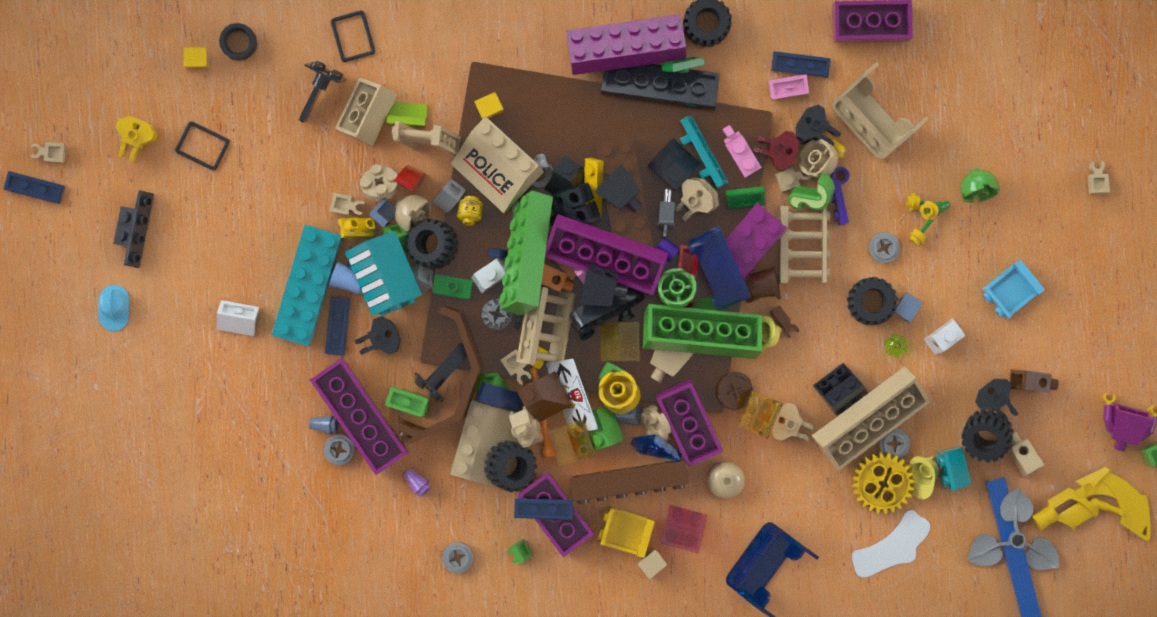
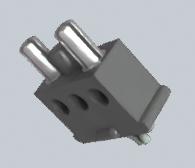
[656,189,675,237]

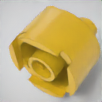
[599,371,641,415]

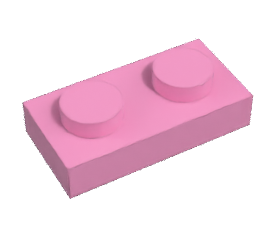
[768,74,810,100]

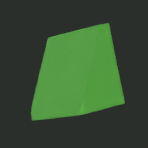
[693,296,716,310]

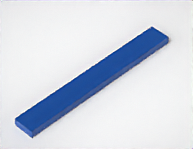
[985,477,1042,617]

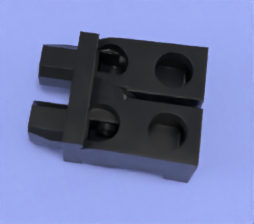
[550,182,601,226]

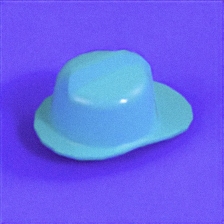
[98,285,129,331]

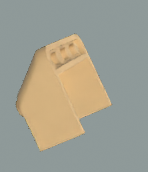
[832,62,928,159]

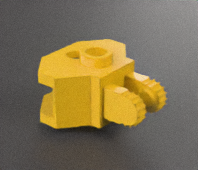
[115,116,158,162]

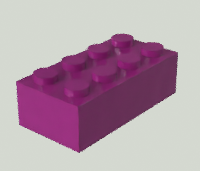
[832,0,913,43]
[707,203,788,287]
[656,378,723,467]
[517,471,594,557]

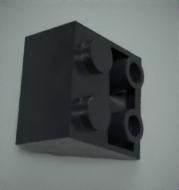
[813,363,868,416]

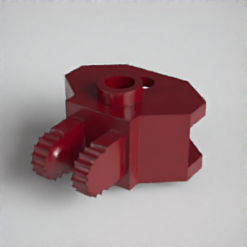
[753,131,799,171]

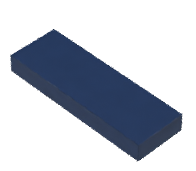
[771,51,831,78]
[3,171,65,204]
[325,297,351,356]
[476,381,524,412]
[514,498,573,520]

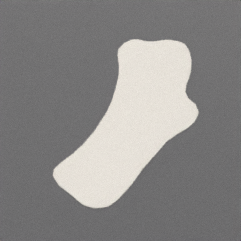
[852,510,930,578]

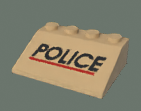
[451,116,544,214]

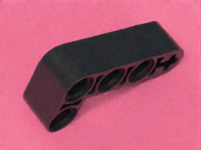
[569,285,645,340]

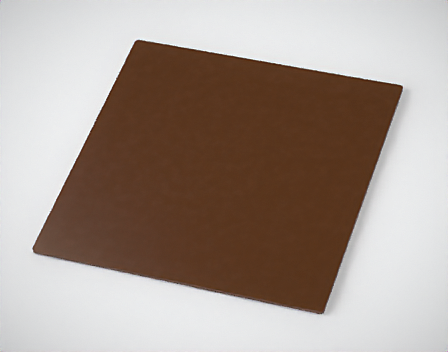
[421,62,772,413]

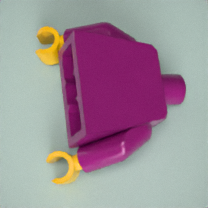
[1102,393,1157,452]

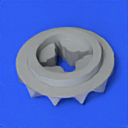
[869,232,900,263]
[482,299,512,330]
[879,428,910,459]
[323,434,354,465]
[442,542,473,573]

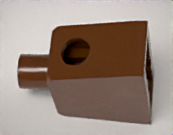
[1009,369,1059,393]

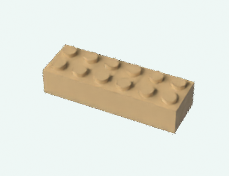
[812,367,930,471]

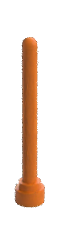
[530,366,557,458]

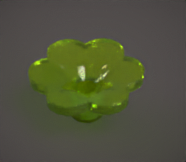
[884,334,908,358]

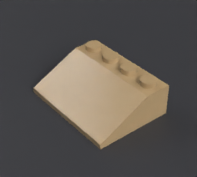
[450,400,520,487]

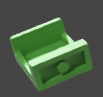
[385,386,431,417]

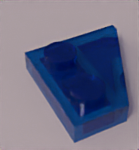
[630,434,682,461]

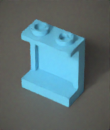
[981,260,1045,319]

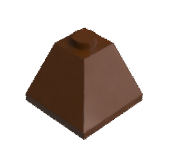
[517,371,572,422]

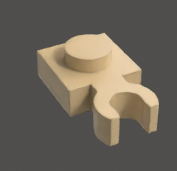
[30,142,66,163]
[1087,161,1110,195]
[775,167,811,192]
[330,192,365,215]
[501,349,532,385]

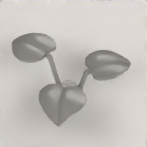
[968,488,1059,570]

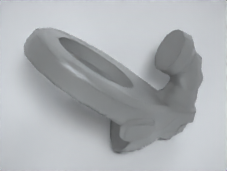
[532,154,554,188]

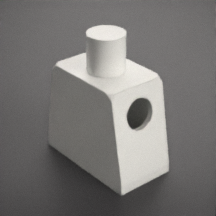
[471,258,506,293]
[923,318,965,355]

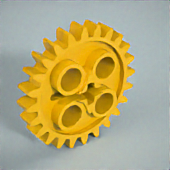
[852,451,915,514]

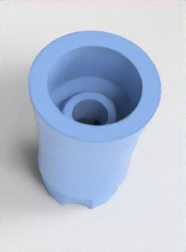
[328,261,363,295]

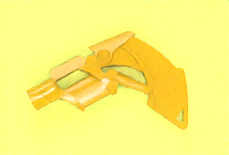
[1031,467,1151,541]

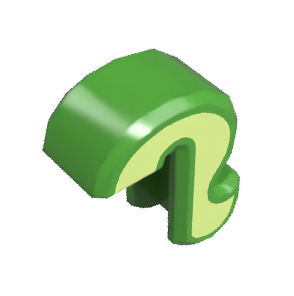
[788,174,835,210]

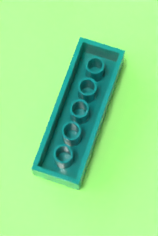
[271,225,344,346]

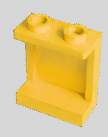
[597,507,655,558]

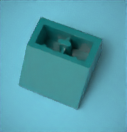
[935,446,971,491]

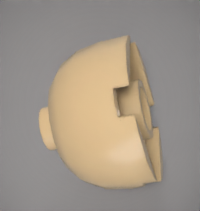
[799,139,838,178]
[395,195,432,232]
[707,461,745,499]

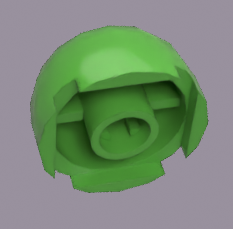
[960,168,1000,203]
[657,268,696,308]

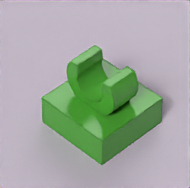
[507,539,533,564]

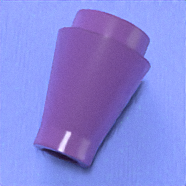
[403,469,431,497]

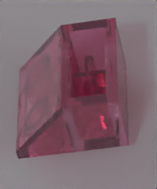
[660,505,707,553]

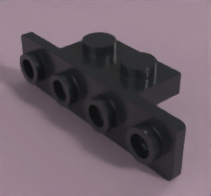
[113,190,154,268]

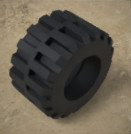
[683,0,732,48]
[405,218,459,269]
[847,277,898,326]
[961,409,1014,462]
[484,441,537,492]

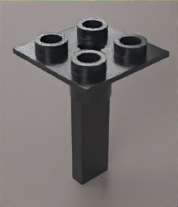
[298,60,347,123]
[414,343,467,403]

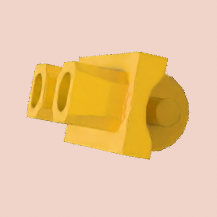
[338,218,375,240]

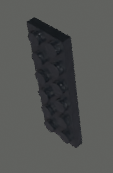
[601,64,720,110]

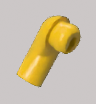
[831,139,846,158]

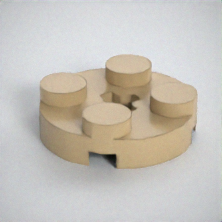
[360,164,399,201]
[639,405,671,443]

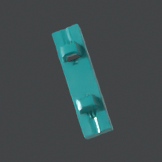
[680,115,729,188]

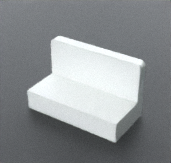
[217,300,259,336]

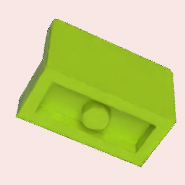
[387,102,428,127]

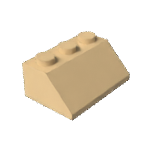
[335,77,397,146]

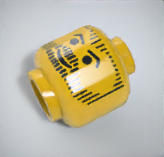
[457,196,483,226]

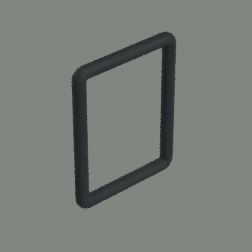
[331,10,375,62]
[175,121,229,170]

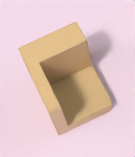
[637,548,667,579]

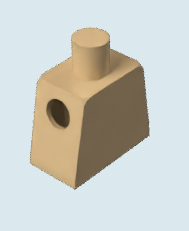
[650,350,693,383]
[1008,432,1044,478]

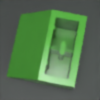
[574,406,624,454]

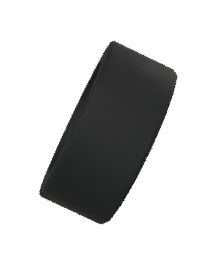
[219,23,257,61]

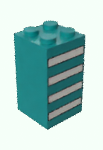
[345,231,422,316]

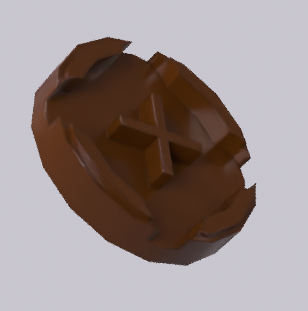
[716,372,754,410]

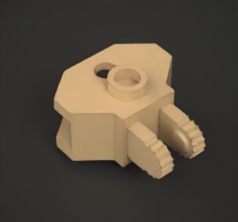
[674,177,719,221]
[769,403,816,442]
[509,406,544,448]

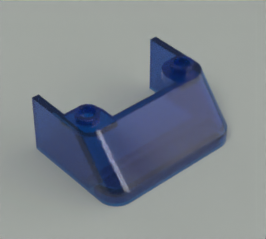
[687,226,751,311]
[726,522,819,617]

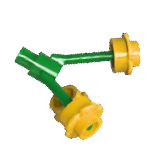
[906,193,950,246]

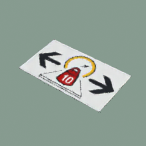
[546,359,598,433]

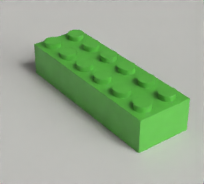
[500,191,553,315]
[643,304,762,359]

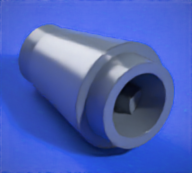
[309,416,339,435]

